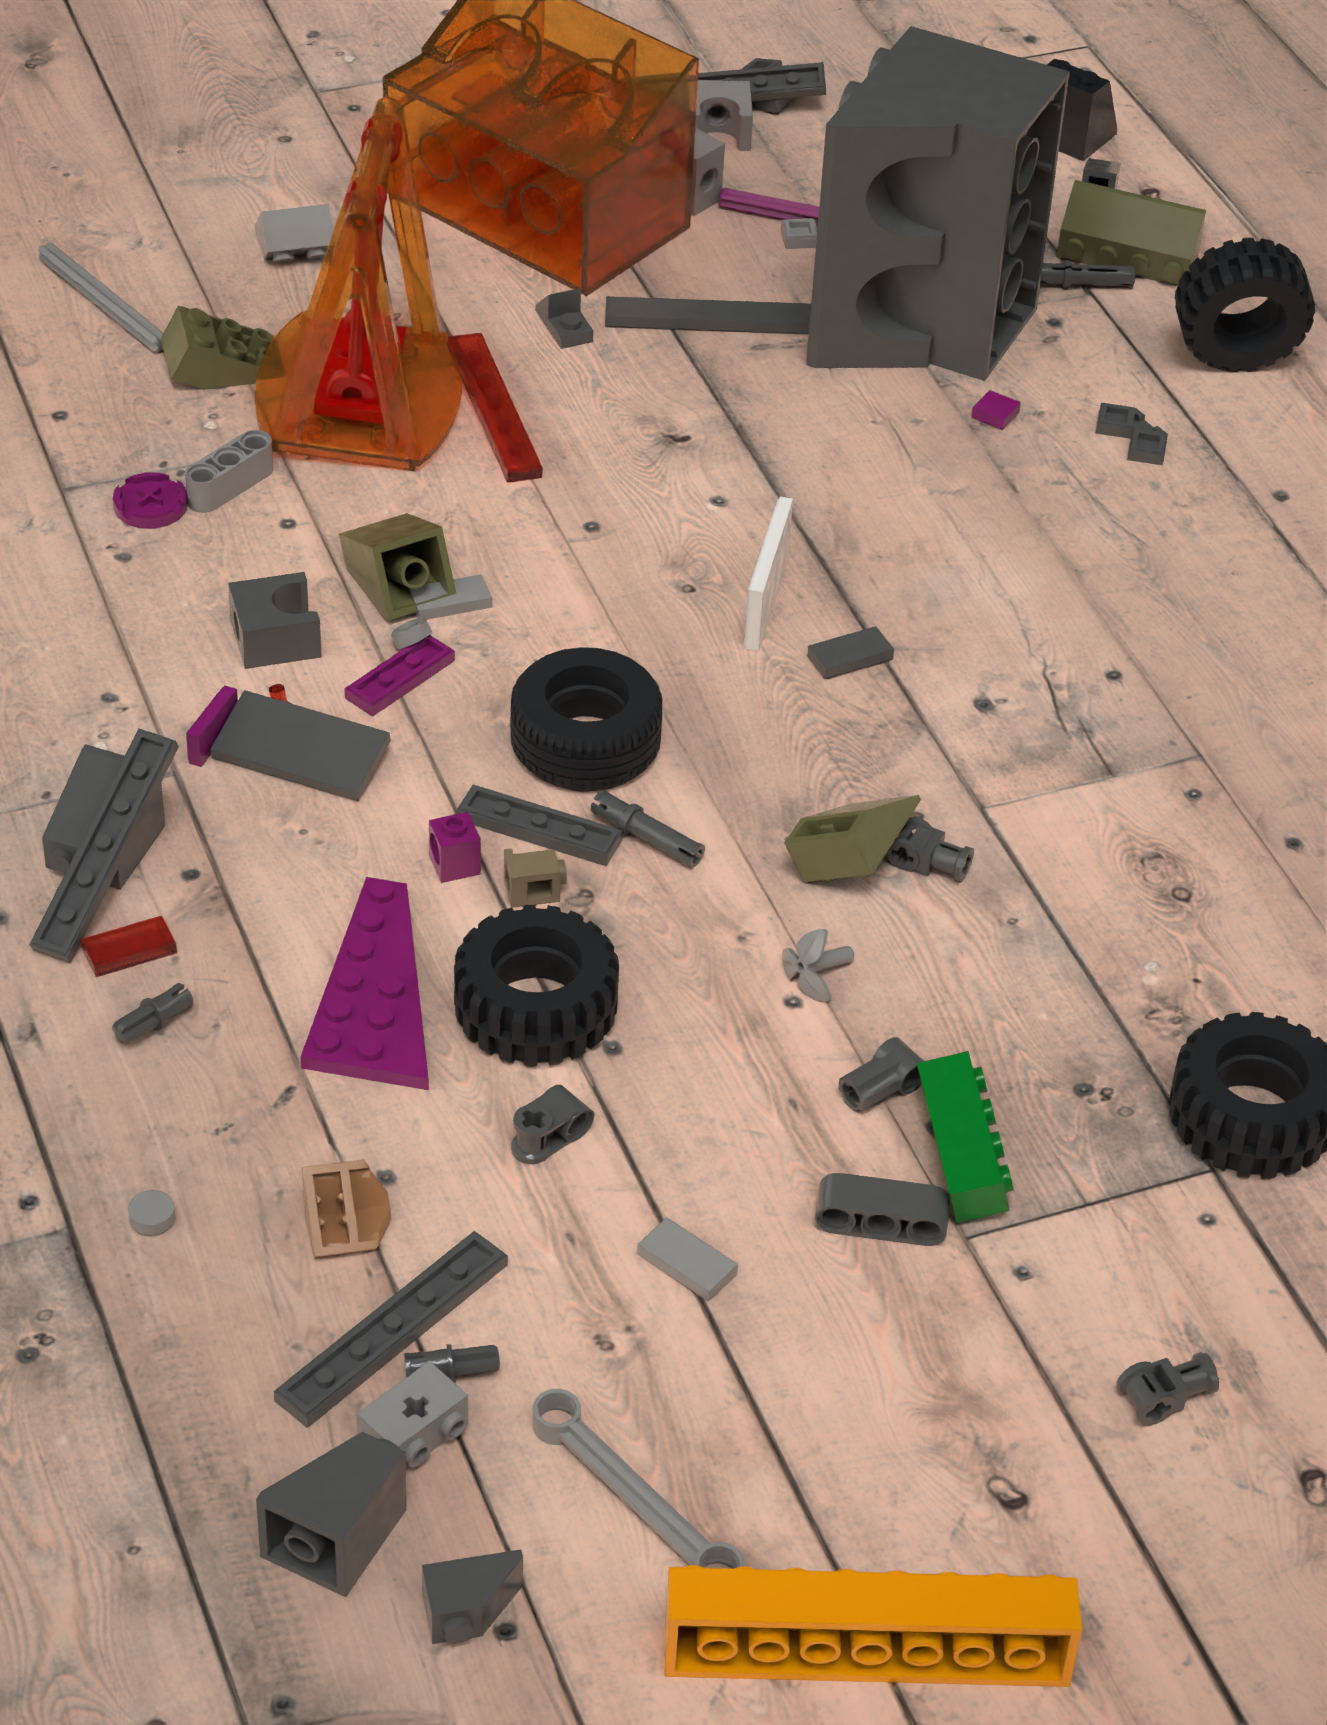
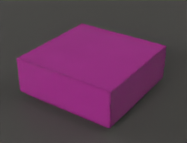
[972,390,1021,430]

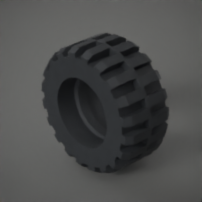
[1175,237,1315,372]
[454,904,619,1066]
[1169,1012,1327,1179]

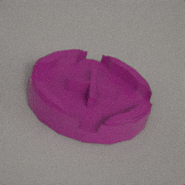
[113,472,188,529]

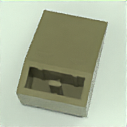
[161,305,285,390]
[784,795,921,882]

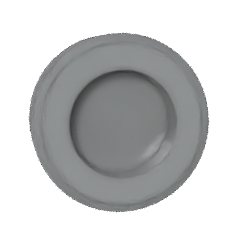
[391,617,432,649]
[128,1190,175,1236]

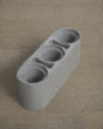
[185,430,273,513]

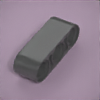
[815,1173,950,1246]

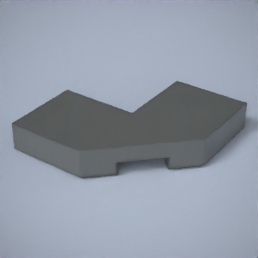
[1096,403,1168,466]

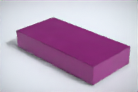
[186,685,238,767]

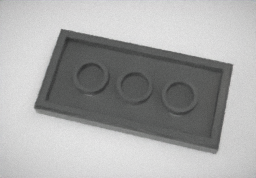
[210,690,391,801]

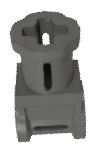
[886,817,974,882]
[1117,1352,1219,1426]

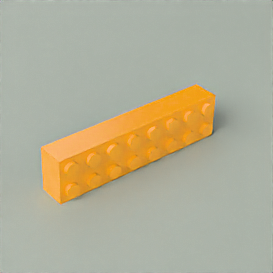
[665,1565,1082,1687]

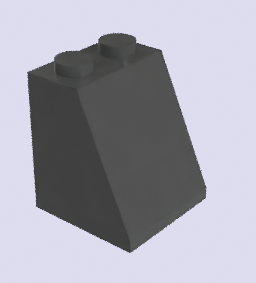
[42,744,165,890]
[256,1432,406,1597]

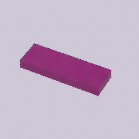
[344,635,455,717]

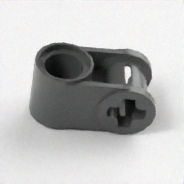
[511,1085,595,1164]

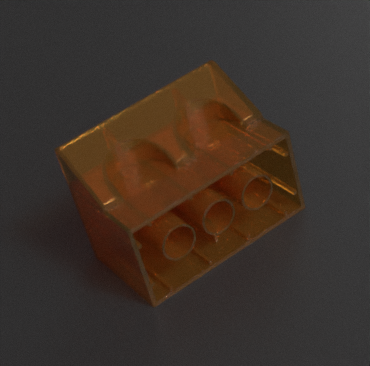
[382,0,699,297]

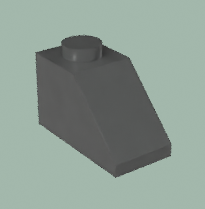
[422,1549,523,1644]

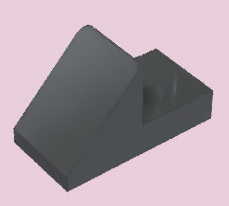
[535,288,594,349]

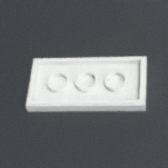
[744,496,793,651]

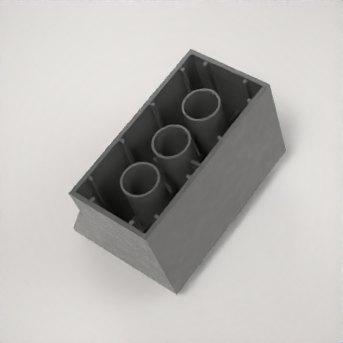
[806,26,1070,381]

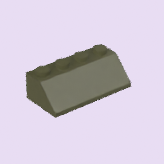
[1057,180,1206,286]

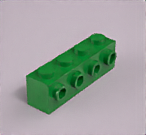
[917,1051,1014,1223]

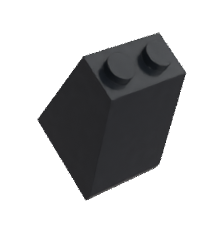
[1047,58,1117,161]

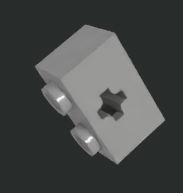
[357,1361,468,1470]

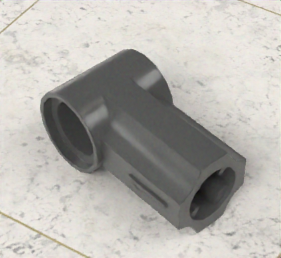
[838,1037,924,1112]

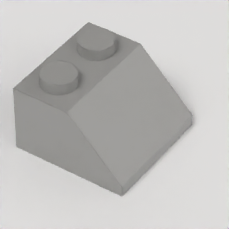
[255,204,335,263]

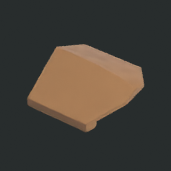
[302,1159,391,1259]

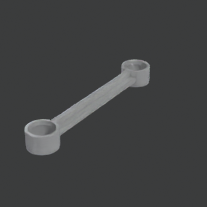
[533,1389,744,1569]

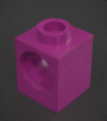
[429,812,481,883]

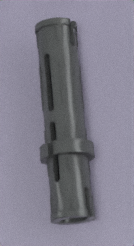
[1040,260,1135,288]
[590,789,705,868]

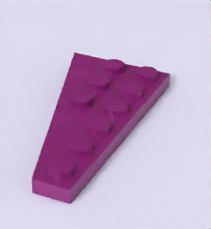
[300,877,429,1090]

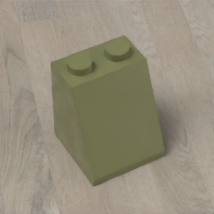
[339,513,456,621]

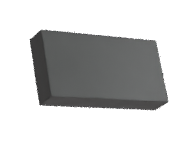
[807,626,894,679]

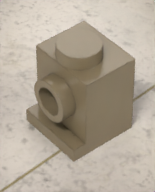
[504,848,567,908]

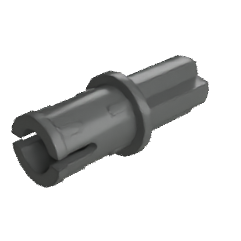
[112,983,193,1043]
[404,1344,500,1382]

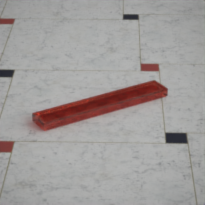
[447,333,543,482]

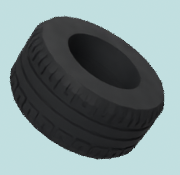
[510,647,663,791]

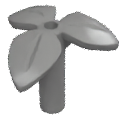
[782,929,854,1002]

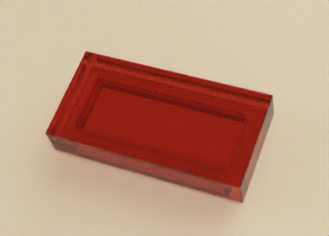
[81,915,177,977]

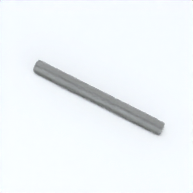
[38,242,163,353]

